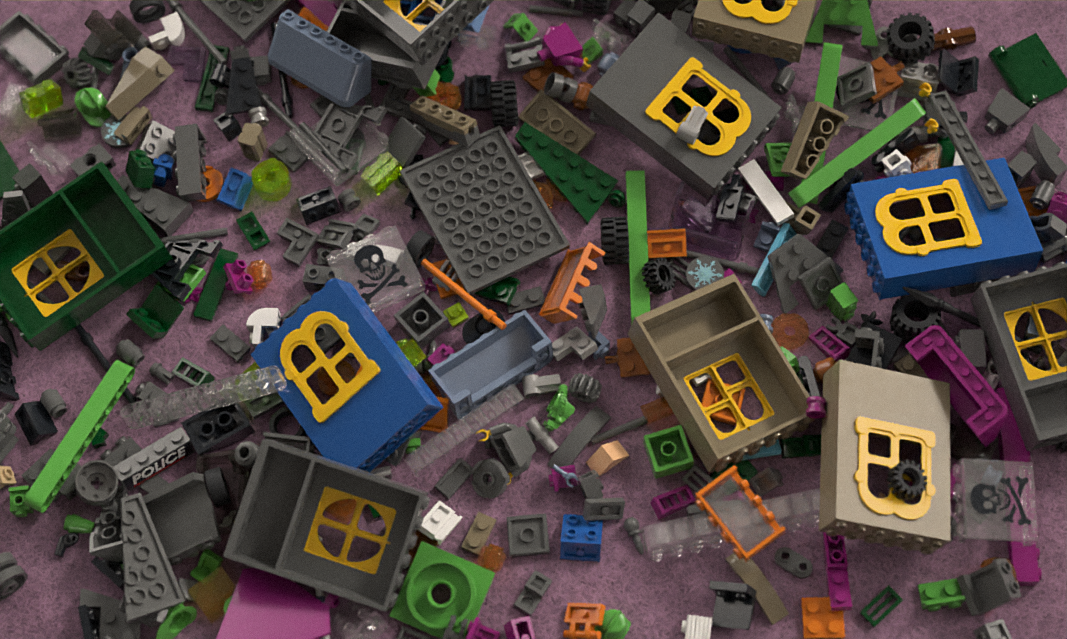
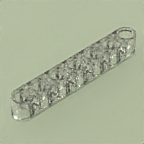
[404,384,526,477]

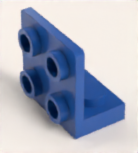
[560,514,603,562]

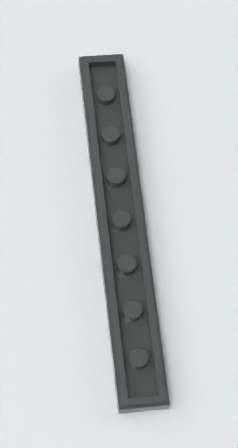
[928,91,1008,210]

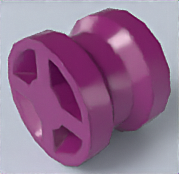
[806,396,826,419]

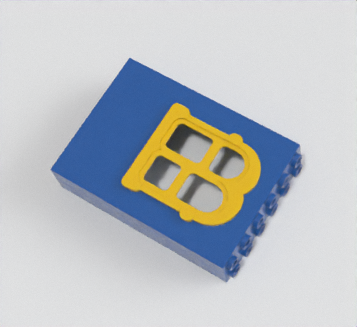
[844,157,1043,300]
[250,278,444,473]

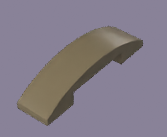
[725,553,789,625]

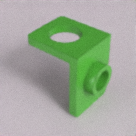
[503,13,538,41]

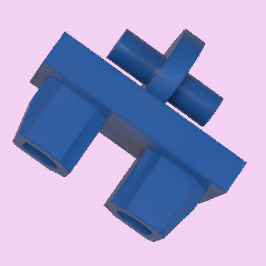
[153,154,173,187]

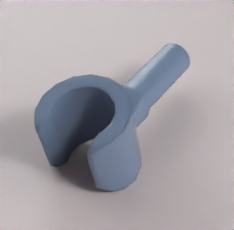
[552,465,578,487]

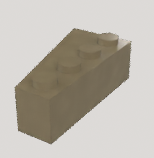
[780,101,850,179]

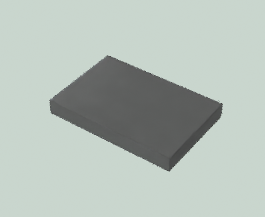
[280,294,342,359]

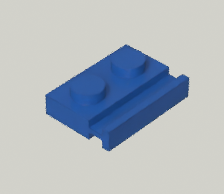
[216,167,256,211]

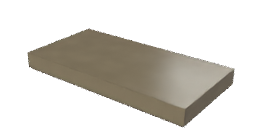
[518,89,597,155]

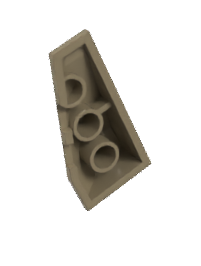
[105,47,175,121]

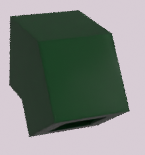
[92,427,109,449]

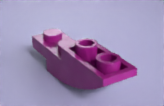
[823,532,852,611]

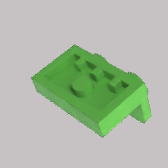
[917,578,966,612]

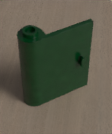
[988,33,1067,109]

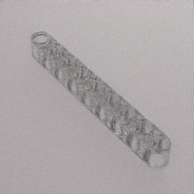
[120,366,287,430]

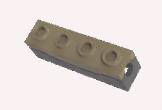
[409,95,480,147]

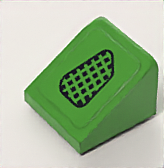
[582,37,603,64]

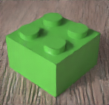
[643,425,694,479]

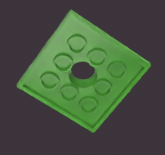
[390,541,496,639]

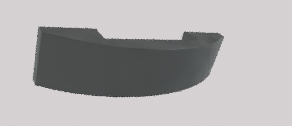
[547,406,612,468]

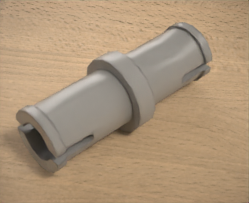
[525,416,559,454]

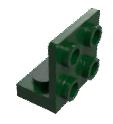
[126,285,184,338]

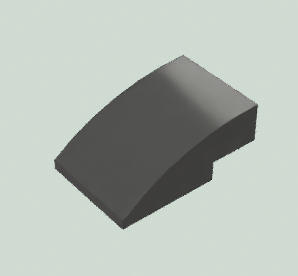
[1025,123,1067,187]

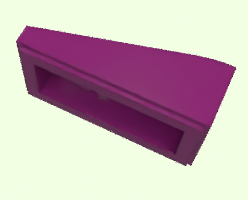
[808,325,850,361]
[650,484,696,520]

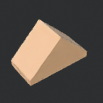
[586,440,629,478]

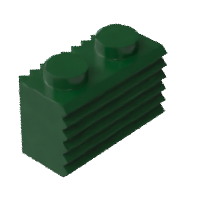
[125,149,156,188]

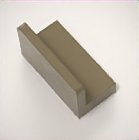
[113,106,153,145]

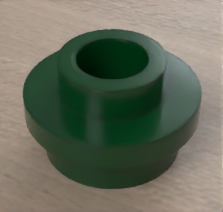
[607,190,626,208]

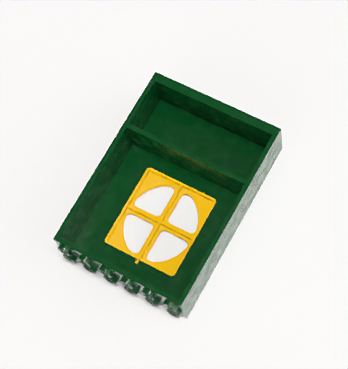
[0,161,173,351]

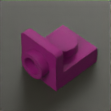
[426,343,455,366]
[548,465,578,492]

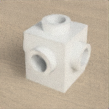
[882,150,912,178]

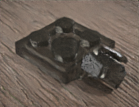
[950,421,1000,473]

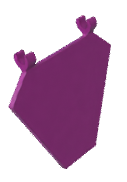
[216,568,340,639]

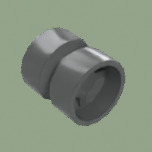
[544,72,578,103]

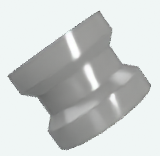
[248,107,269,127]

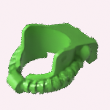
[543,384,575,431]

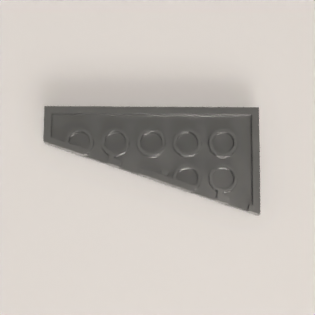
[120,493,185,623]

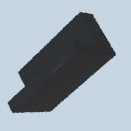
[14,401,58,446]

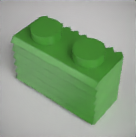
[826,282,858,322]

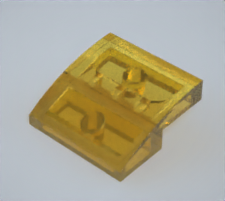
[188,566,236,623]

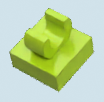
[443,302,469,328]

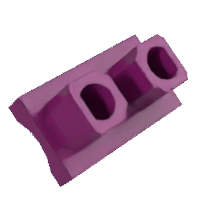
[223,260,253,295]

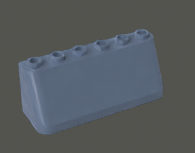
[268,10,371,107]
[428,310,553,420]

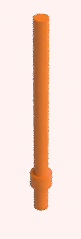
[421,259,507,330]

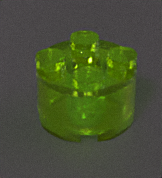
[251,158,292,201]

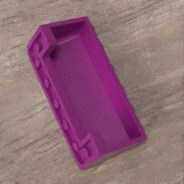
[905,325,1008,447]

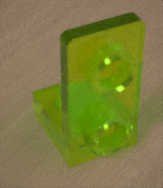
[396,338,426,367]

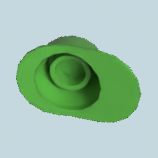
[75,88,111,127]
[156,604,197,639]
[594,609,631,639]

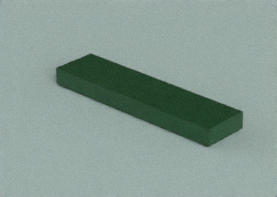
[194,45,230,112]
[193,248,239,322]

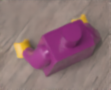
[536,22,591,72]

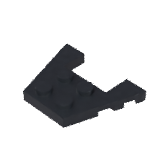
[151,240,223,302]

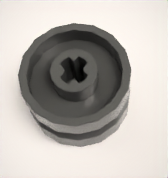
[0,552,28,601]

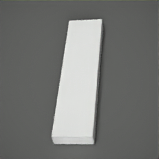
[738,159,794,226]

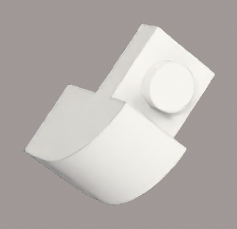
[149,12,185,50]
[246,308,281,349]

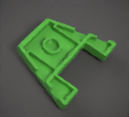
[806,0,878,47]

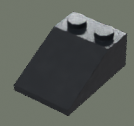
[181,393,255,456]

